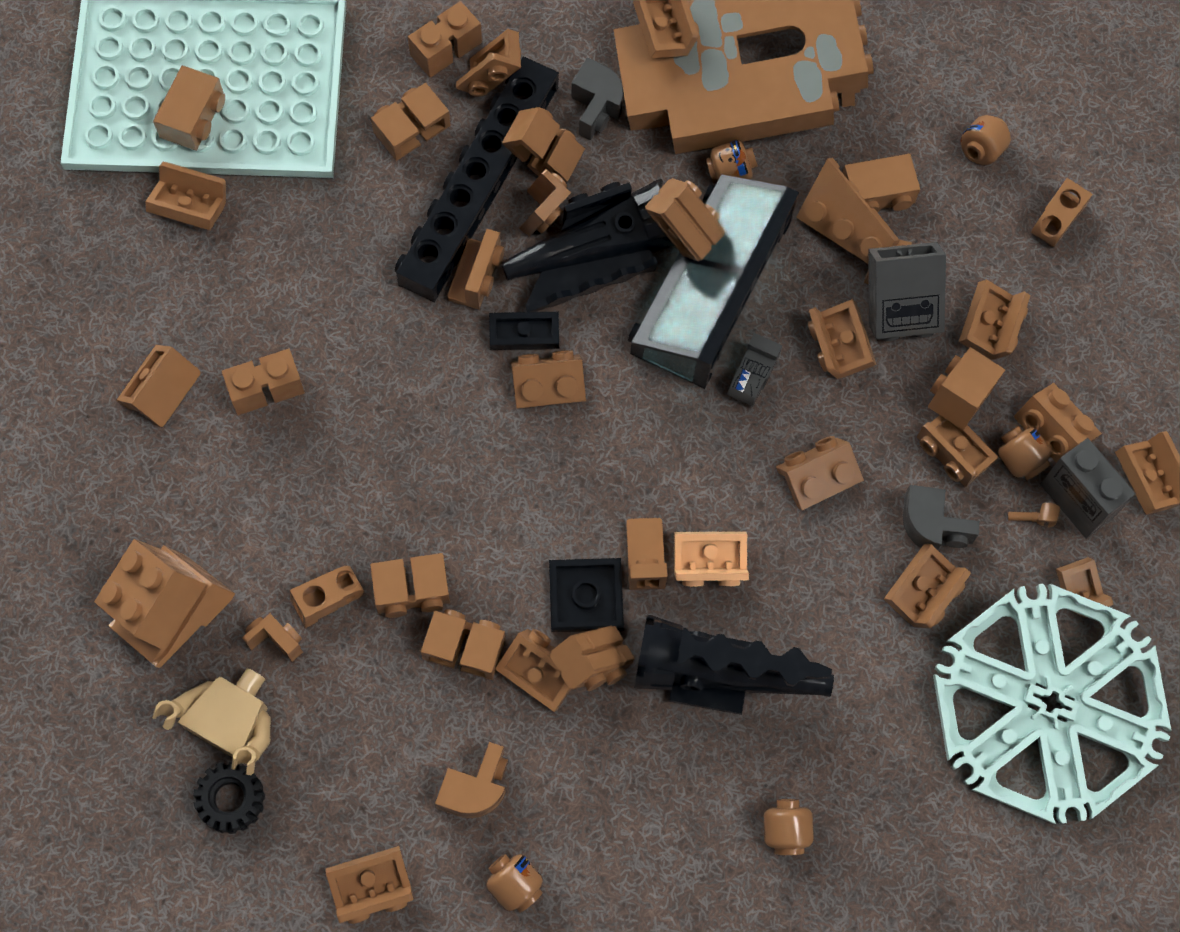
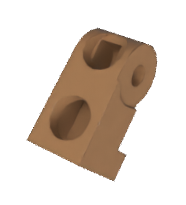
[1031,178,1093,247]
[290,566,364,628]

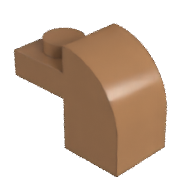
[435,742,508,818]

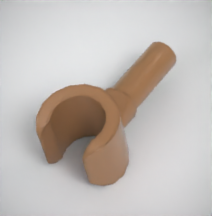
[1008,503,1060,527]

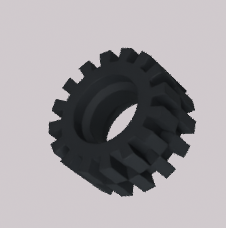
[193,762,265,834]

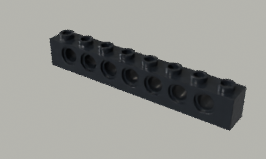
[394,56,559,303]

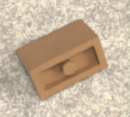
[116,345,201,427]

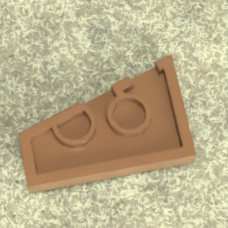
[796,158,899,264]

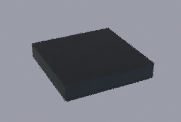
[549,558,624,632]

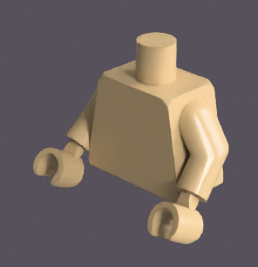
[152,668,271,775]

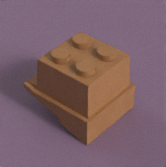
[94,539,235,668]

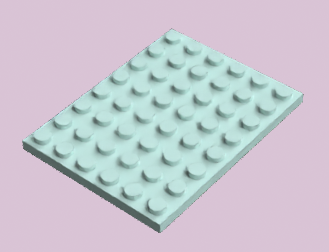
[61,0,347,178]

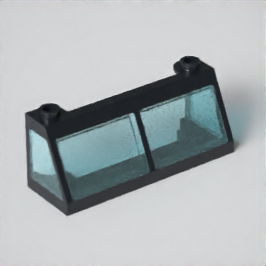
[628,174,799,389]

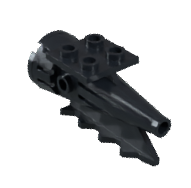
[501,179,675,312]
[634,615,834,715]

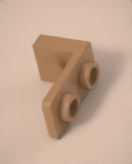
[626,518,667,590]

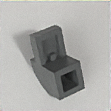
[571,57,623,140]
[903,485,980,550]

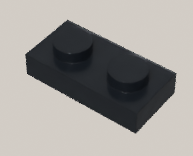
[489,311,559,350]

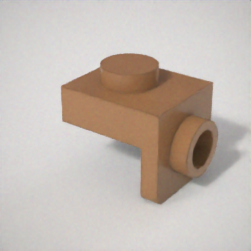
[1056,557,1113,618]
[242,613,303,662]

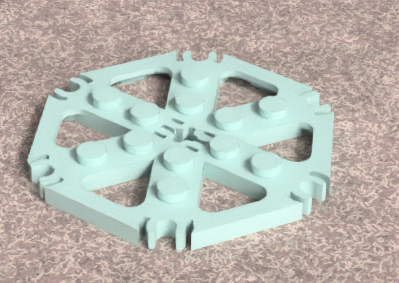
[933,584,1172,824]

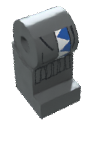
[727,333,782,407]

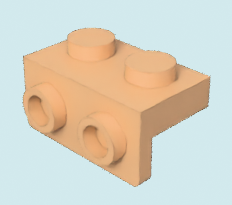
[674,532,749,587]

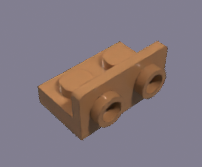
[495,629,571,712]

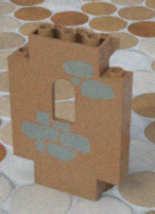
[614,0,874,154]

